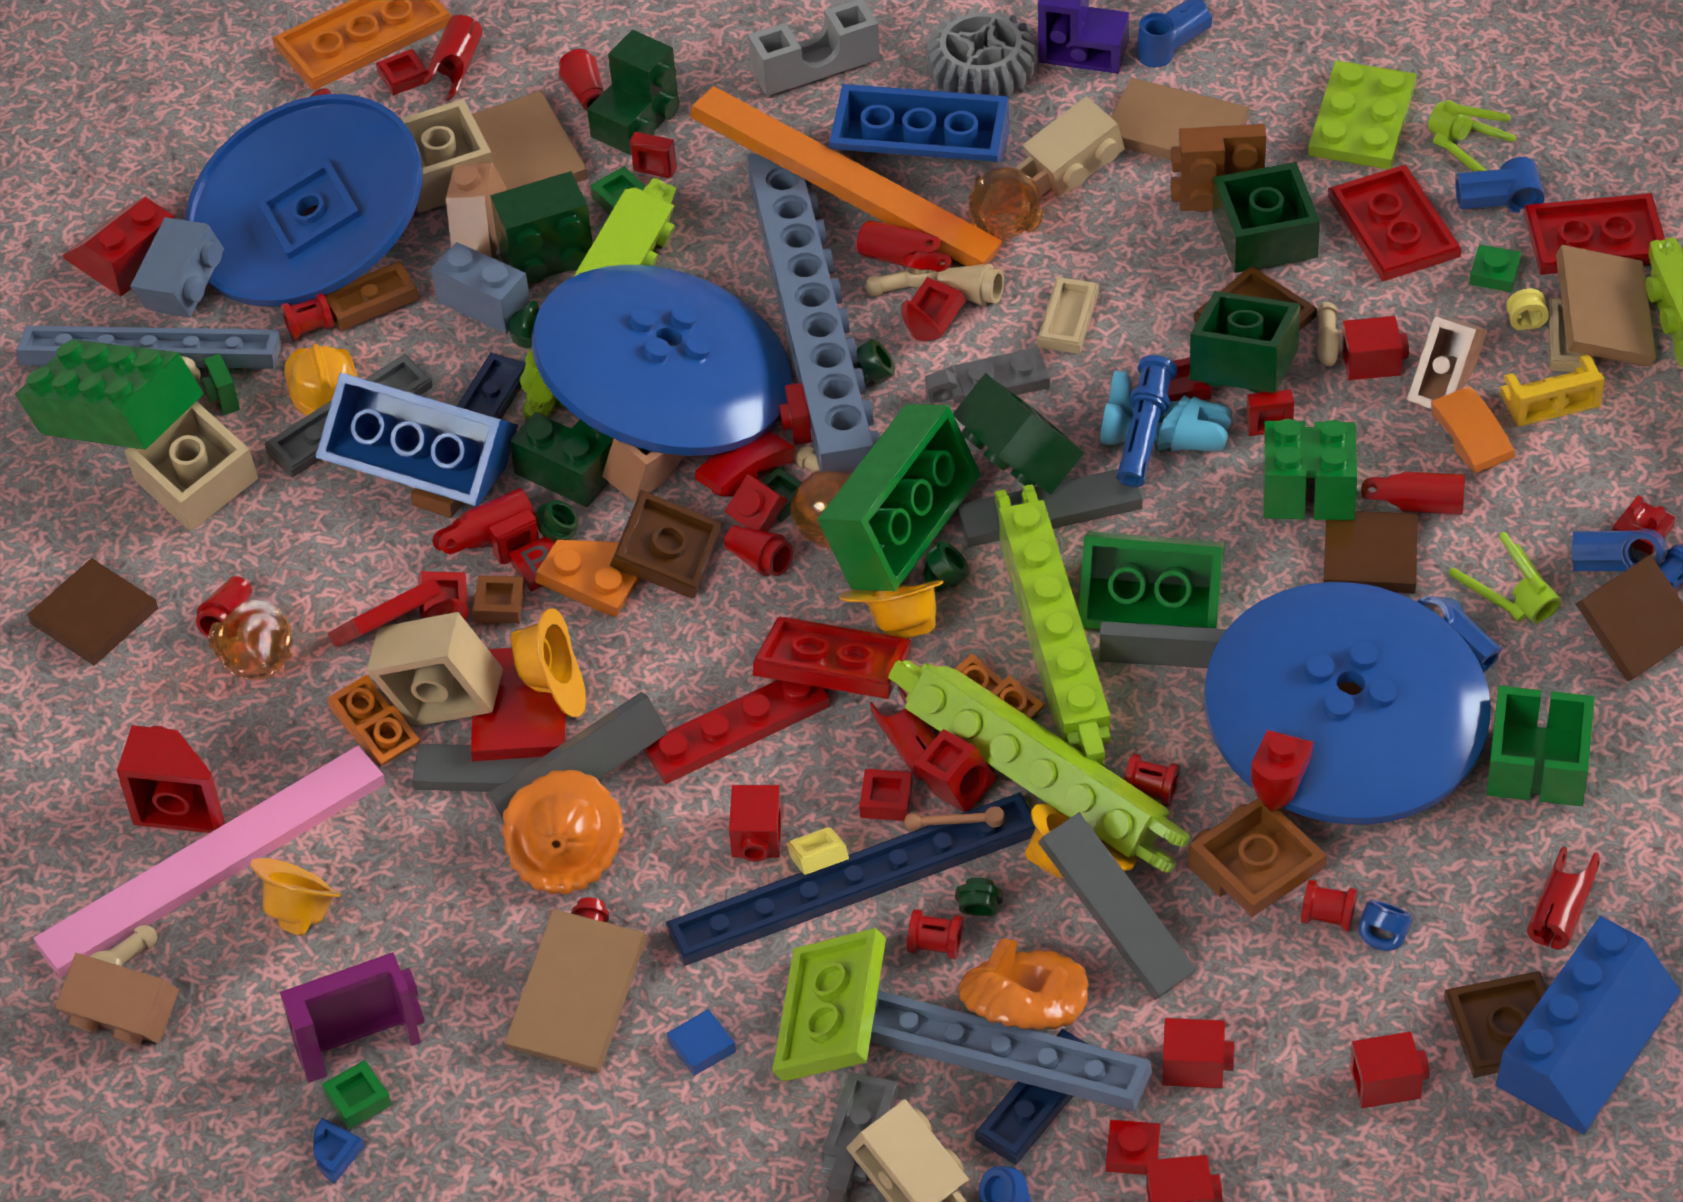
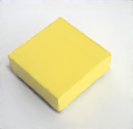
[787,827,849,875]

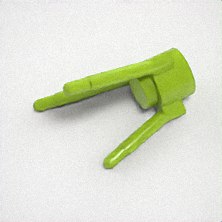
[1428,100,1516,172]
[1448,532,1562,624]

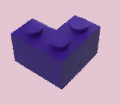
[1038,0,1129,74]

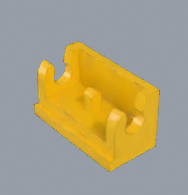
[1499,354,1605,427]

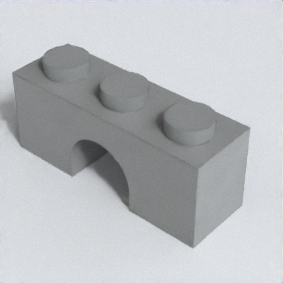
[748,0,880,97]

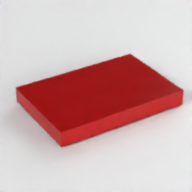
[1328,164,1462,282]
[1524,193,1665,275]
[328,577,442,647]
[753,616,911,699]
[471,648,567,762]

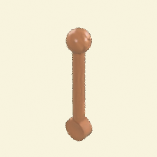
[904,806,1005,831]

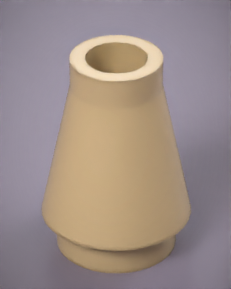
[937,264,1004,307]

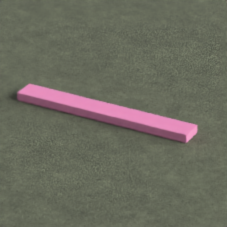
[33,745,385,978]

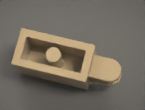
[1005,96,1125,203]
[846,1099,969,1202]

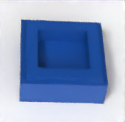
[667,1009,736,1076]

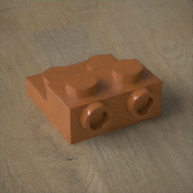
[1170,124,1266,212]
[1188,798,1327,917]

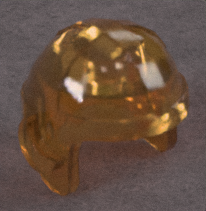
[968,166,1044,240]
[790,470,851,549]
[208,600,293,681]

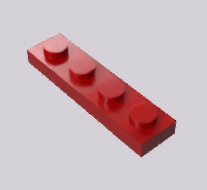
[643,680,830,785]

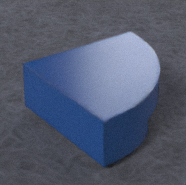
[313,1117,364,1184]

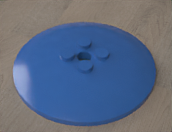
[184,94,423,307]
[532,265,792,456]
[1204,582,1491,825]

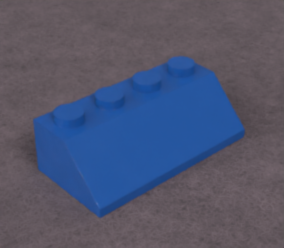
[829,84,1009,162]
[316,372,518,506]
[1495,915,1681,1135]

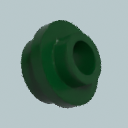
[535,500,579,542]
[955,878,1004,916]

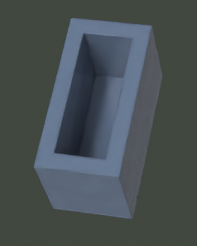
[130,217,224,318]
[431,242,530,334]

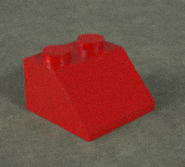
[63,197,175,297]
[116,725,225,833]

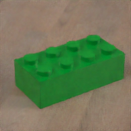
[15,339,204,450]
[817,404,981,592]

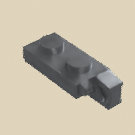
[925,347,1050,404]
[821,1072,899,1202]

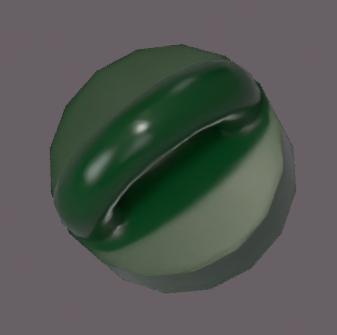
[509,300,540,349]
[853,339,895,385]
[923,541,969,592]

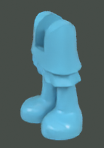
[1100,370,1232,452]

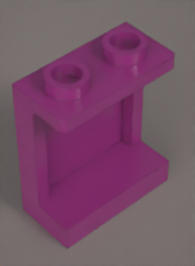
[280,952,425,1083]

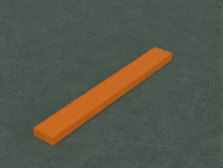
[689,86,1003,266]

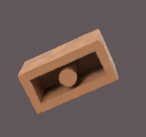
[55,952,179,1047]

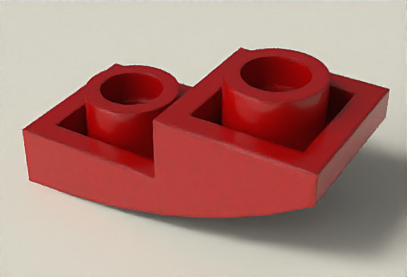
[694,431,795,497]

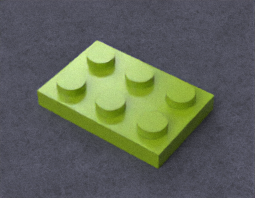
[1308,60,1417,169]
[772,928,886,1082]

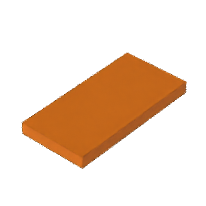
[272,0,452,91]

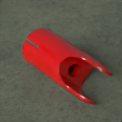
[423,14,483,101]
[857,220,952,272]
[1361,471,1465,515]
[432,488,535,554]
[870,686,937,780]
[1527,846,1600,950]

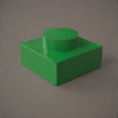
[590,166,646,214]
[1469,244,1522,292]
[201,353,240,415]
[322,1060,392,1130]

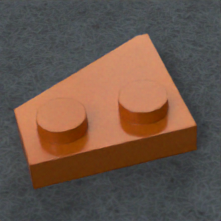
[535,540,641,617]

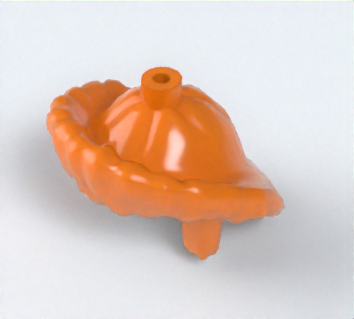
[502,770,624,895]
[958,938,1089,1030]

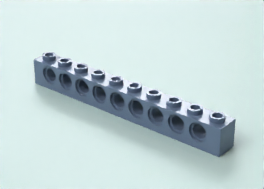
[747,153,879,485]

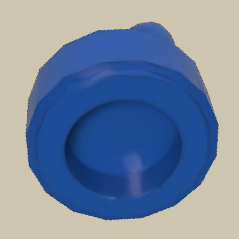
[1358,899,1413,951]
[979,1166,1031,1202]

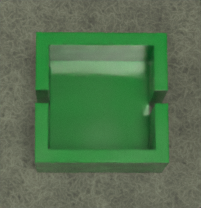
[1263,419,1357,520]
[1486,685,1595,807]

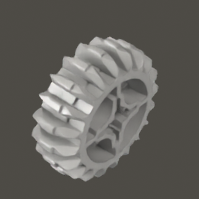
[926,7,1037,99]

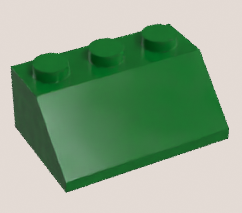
[1078,531,1225,629]

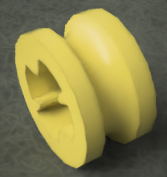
[1506,288,1549,330]

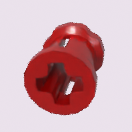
[280,293,334,341]
[1124,753,1180,806]
[1301,880,1358,932]
[907,909,963,960]

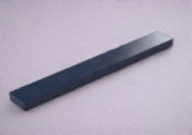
[666,792,1036,966]

